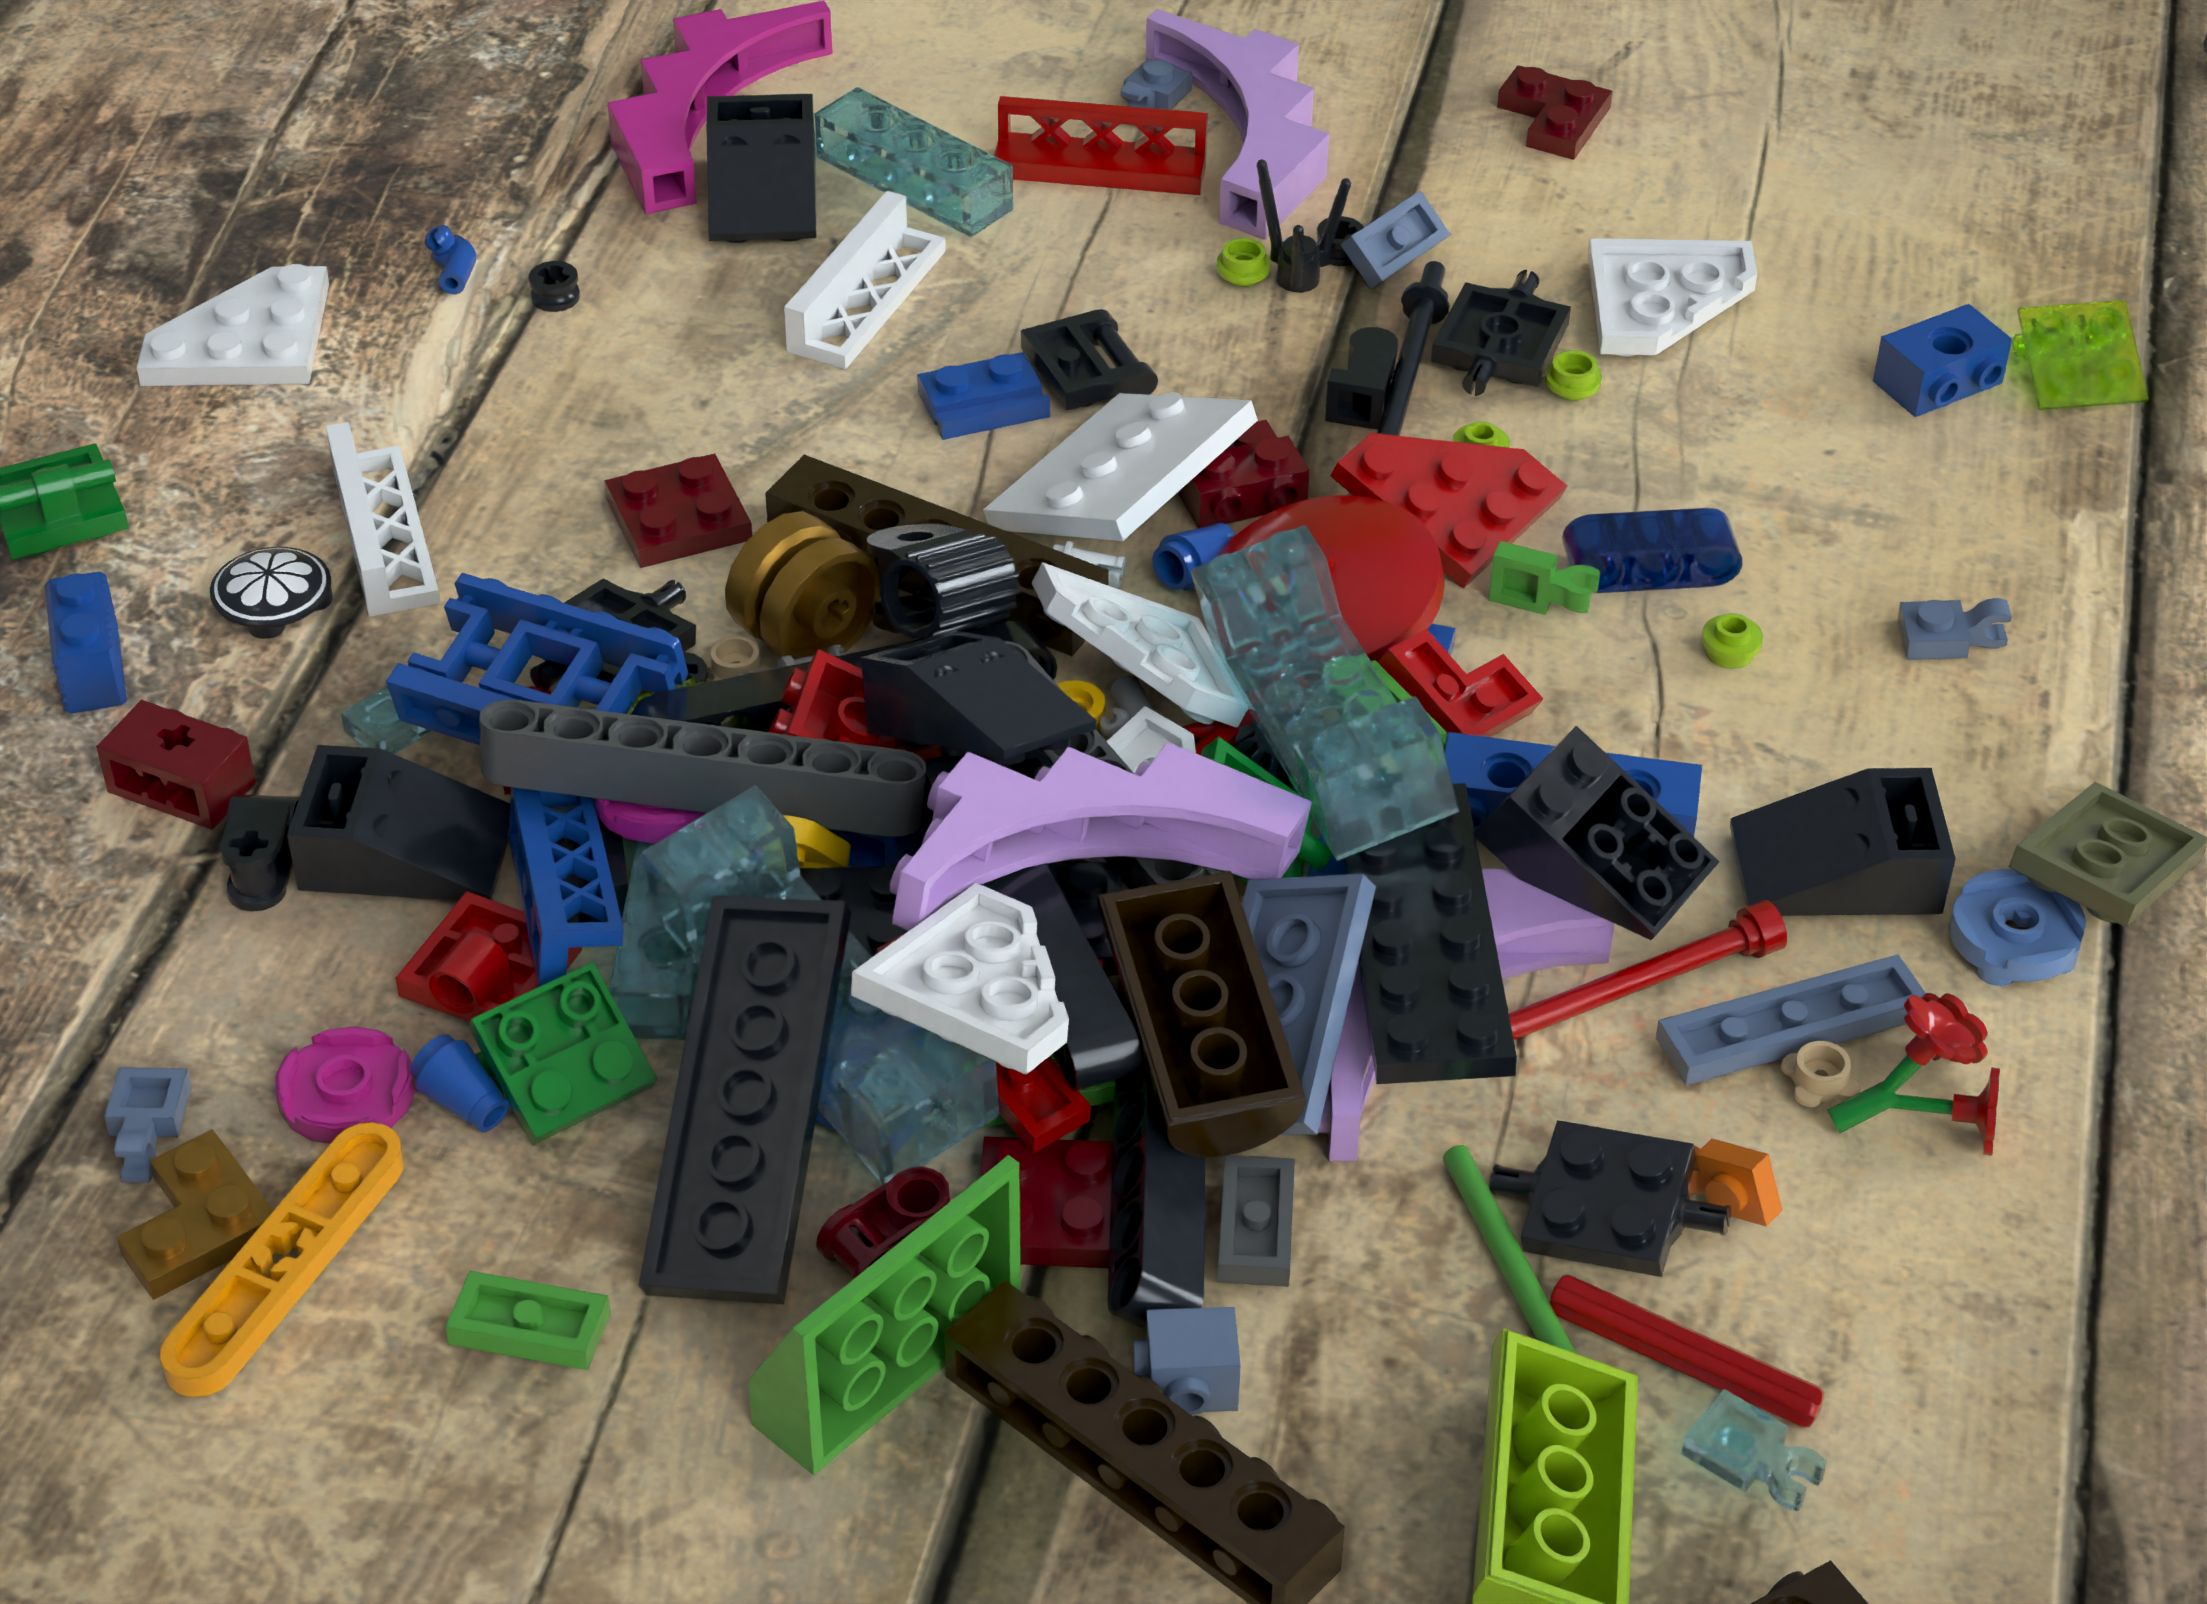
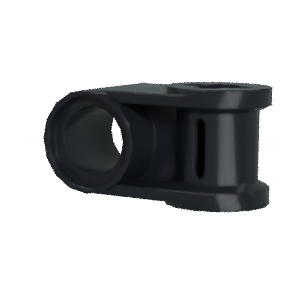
[219,795,300,911]

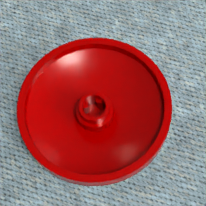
[1203,495,1445,685]

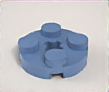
[1948,869,2086,986]

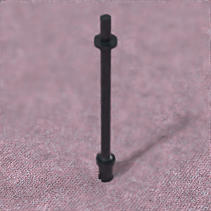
[1348,261,1450,496]

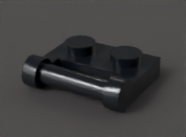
[1021,309,1158,411]

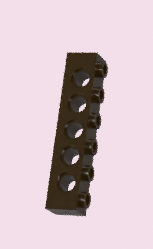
[765,454,1109,657]
[944,1280,1345,1604]

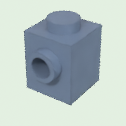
[1132,1307,1241,1415]

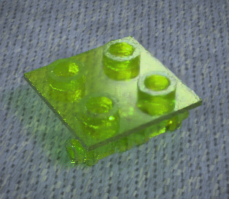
[2012,300,2149,410]

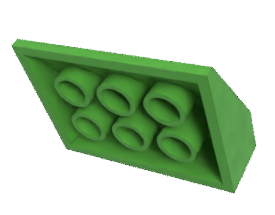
[748,1155,1021,1475]

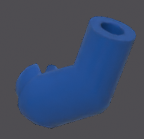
[424,225,477,295]

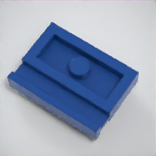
[917,352,1050,440]

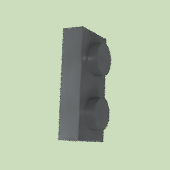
[1217,1155,1295,1287]

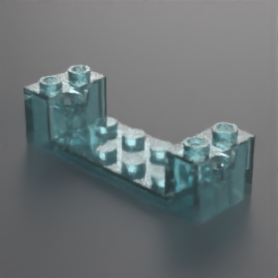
[1190,525,1459,861]
[642,785,999,1185]

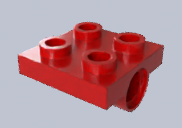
[395,891,583,1022]

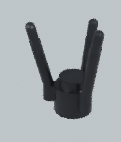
[1256,159,1351,293]

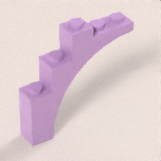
[1146,9,1329,240]
[890,742,1312,931]
[1318,869,1614,1161]

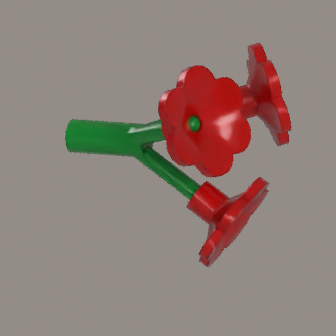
[1827,993,2000,1156]

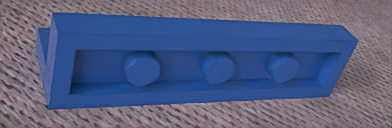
[508,787,624,987]

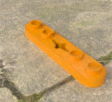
[160,1122,404,1397]

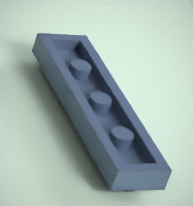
[1656,954,1926,1086]

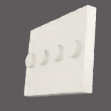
[983,392,1258,541]

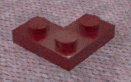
[1497,65,1613,160]

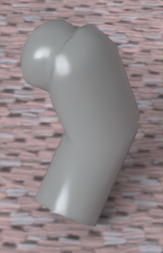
[1099,675,1154,741]

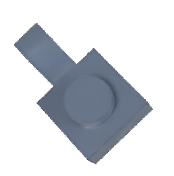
[1120,59,1193,110]
[1898,598,2012,660]
[104,1067,192,1183]

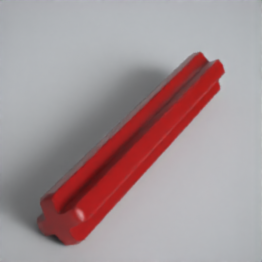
[1549,1275,1825,1428]

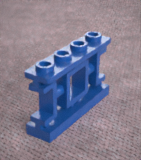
[386,573,688,746]

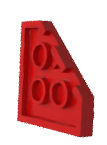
[1330,433,1568,589]

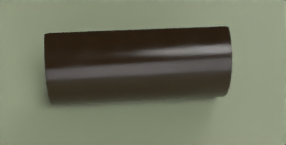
[1098,871,1306,1157]

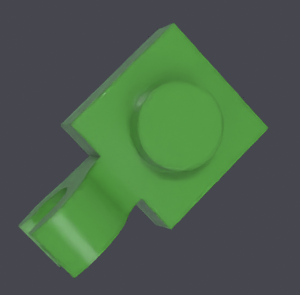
[1488,541,1600,615]

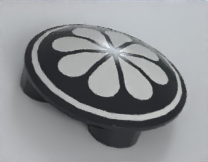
[210,547,333,639]

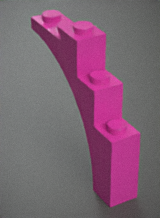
[607,0,833,214]

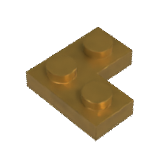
[116,1129,274,1300]

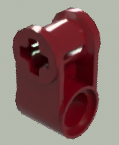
[816,1166,950,1279]

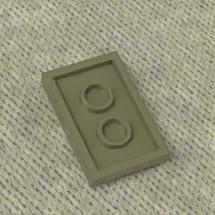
[2009,782,2207,927]

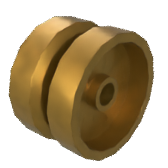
[725,511,880,659]

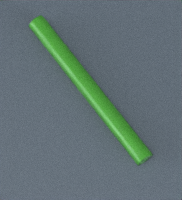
[1443,1145,1577,1354]

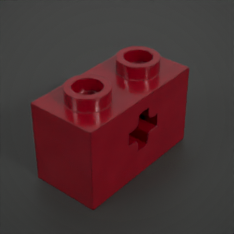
[96,700,256,830]

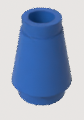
[1152,523,1235,590]
[410,1035,510,1132]

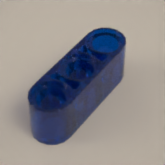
[1562,508,1743,593]

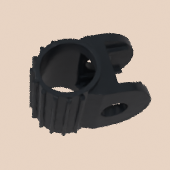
[867,524,1020,640]

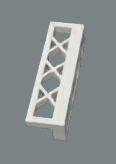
[784,191,946,369]
[325,422,440,617]

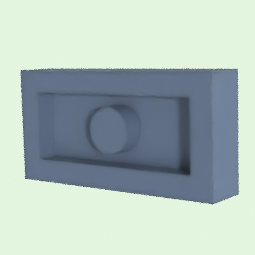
[1340,191,1451,289]

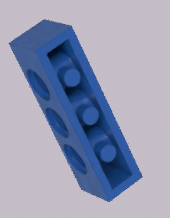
[1439,732,1702,837]

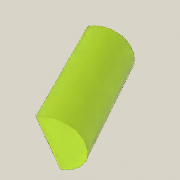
[1472,1328,1638,1604]

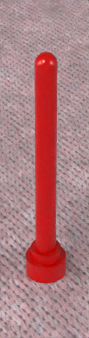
[1509,900,1787,1040]

